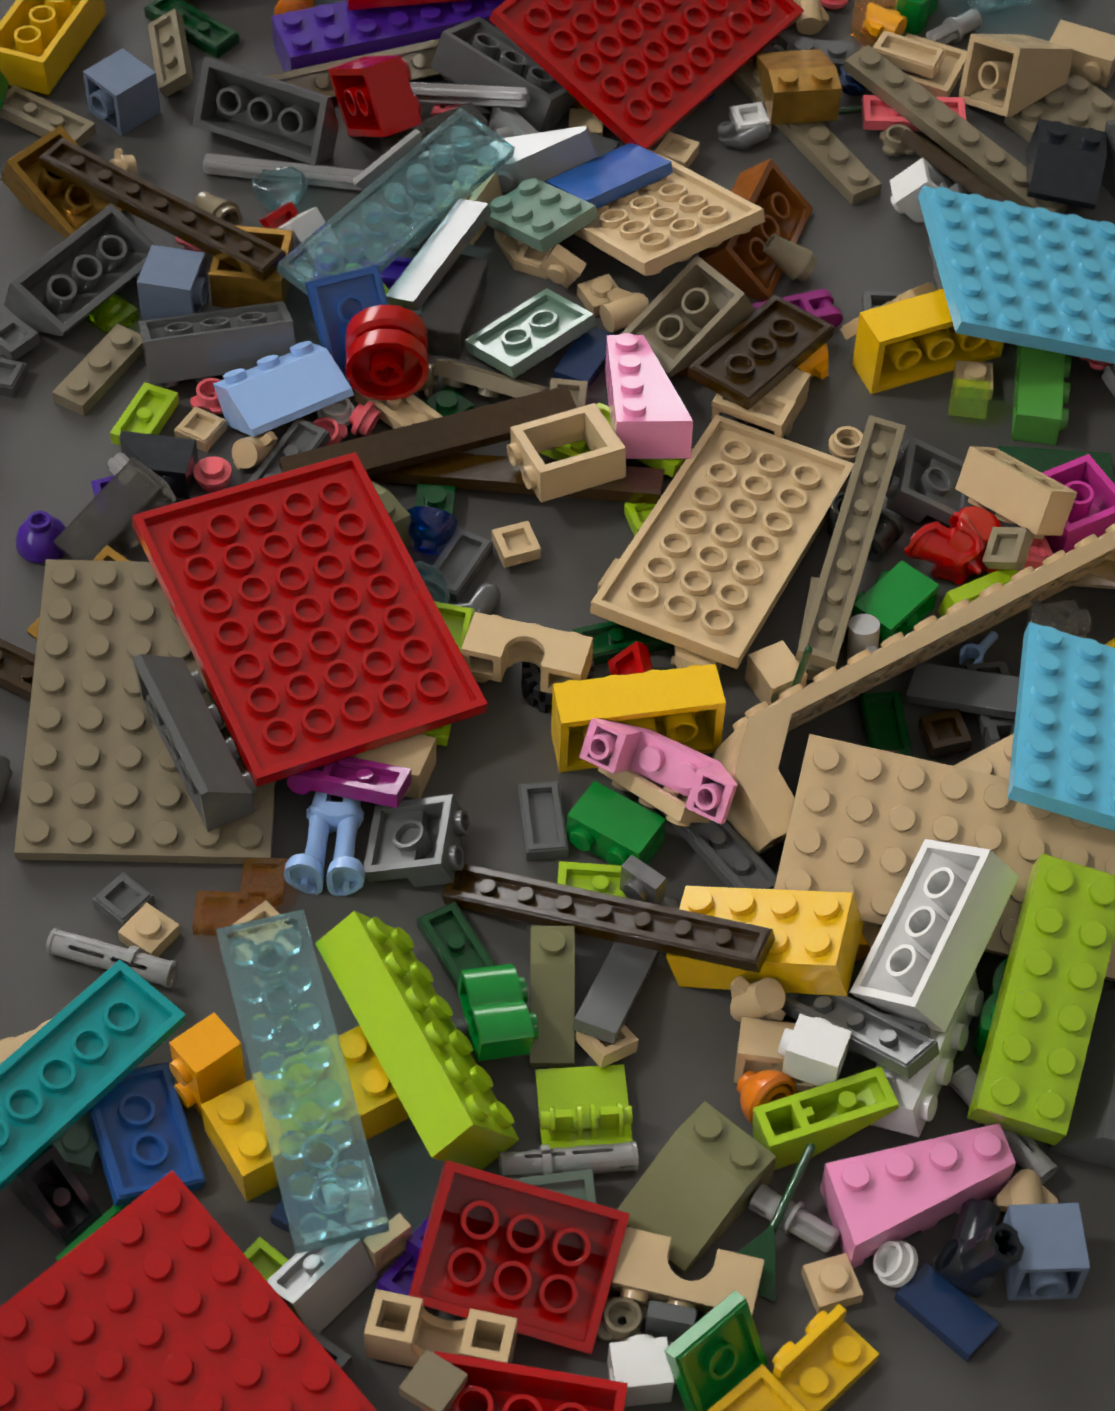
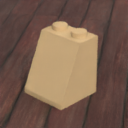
[958,34,1074,117]

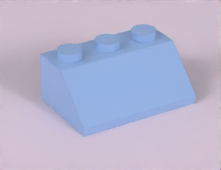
[213,341,354,437]

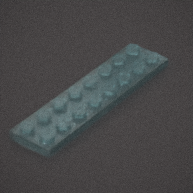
[277,108,515,295]
[216,909,389,1254]

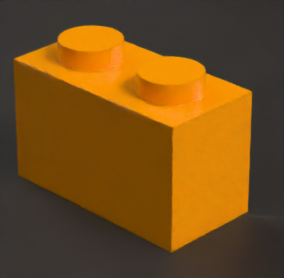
[169,1012,247,1117]

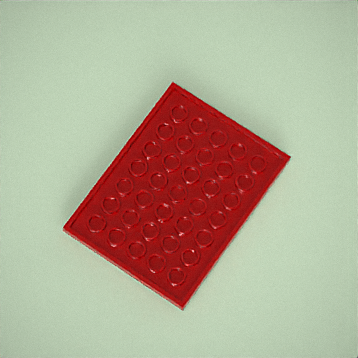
[489,0,804,150]
[132,452,488,787]
[0,1170,377,1411]

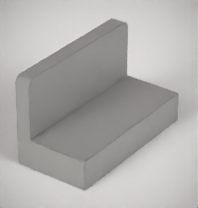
[267,1221,378,1333]

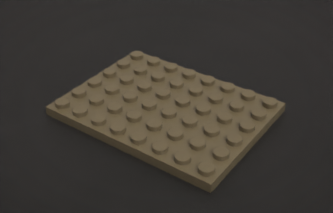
[14,559,276,865]

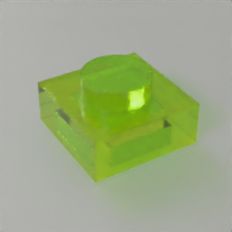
[87,294,139,334]
[947,378,991,419]

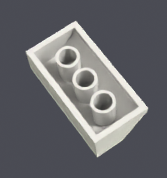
[850,839,1020,1032]

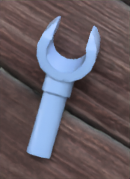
[959,631,998,665]

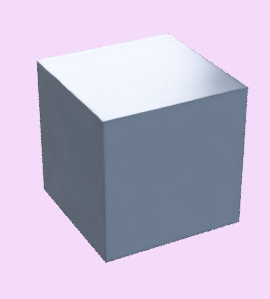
[83,48,161,136]
[137,245,209,321]
[1002,1203,1090,1301]

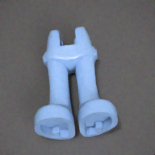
[284,792,365,896]

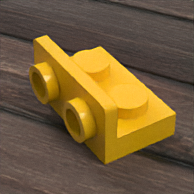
[772,1304,879,1411]

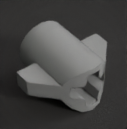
[846,614,880,664]

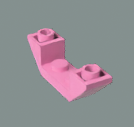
[579,718,738,824]

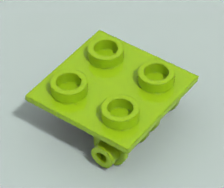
[535,1064,633,1148]

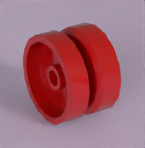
[346,304,429,401]

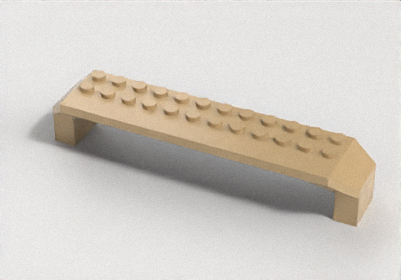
[712,523,1115,855]

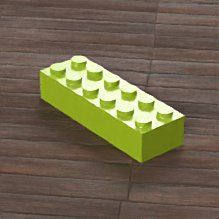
[967,853,1115,1145]
[315,911,519,1170]

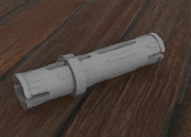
[46,928,178,988]
[948,1065,1059,1184]
[498,1141,639,1179]

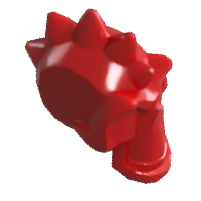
[904,506,1002,586]

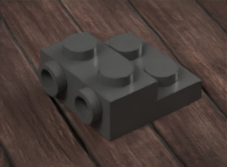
[886,436,971,526]
[364,794,470,888]

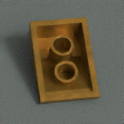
[754,49,842,125]
[1,125,124,238]

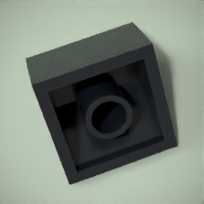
[1026,119,1107,210]

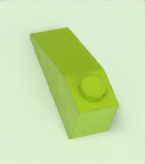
[752,1066,899,1170]

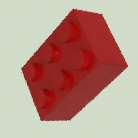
[328,55,422,137]

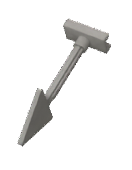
[352,107,539,202]

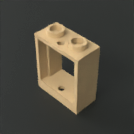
[507,403,626,502]

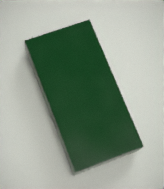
[858,691,913,757]

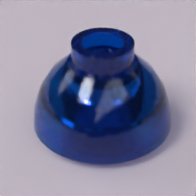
[407,506,458,555]

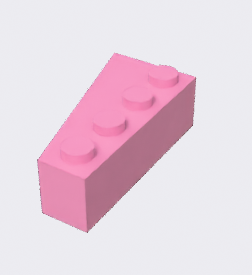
[605,333,693,459]
[820,1123,1016,1269]

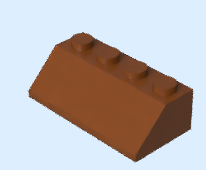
[698,158,813,301]

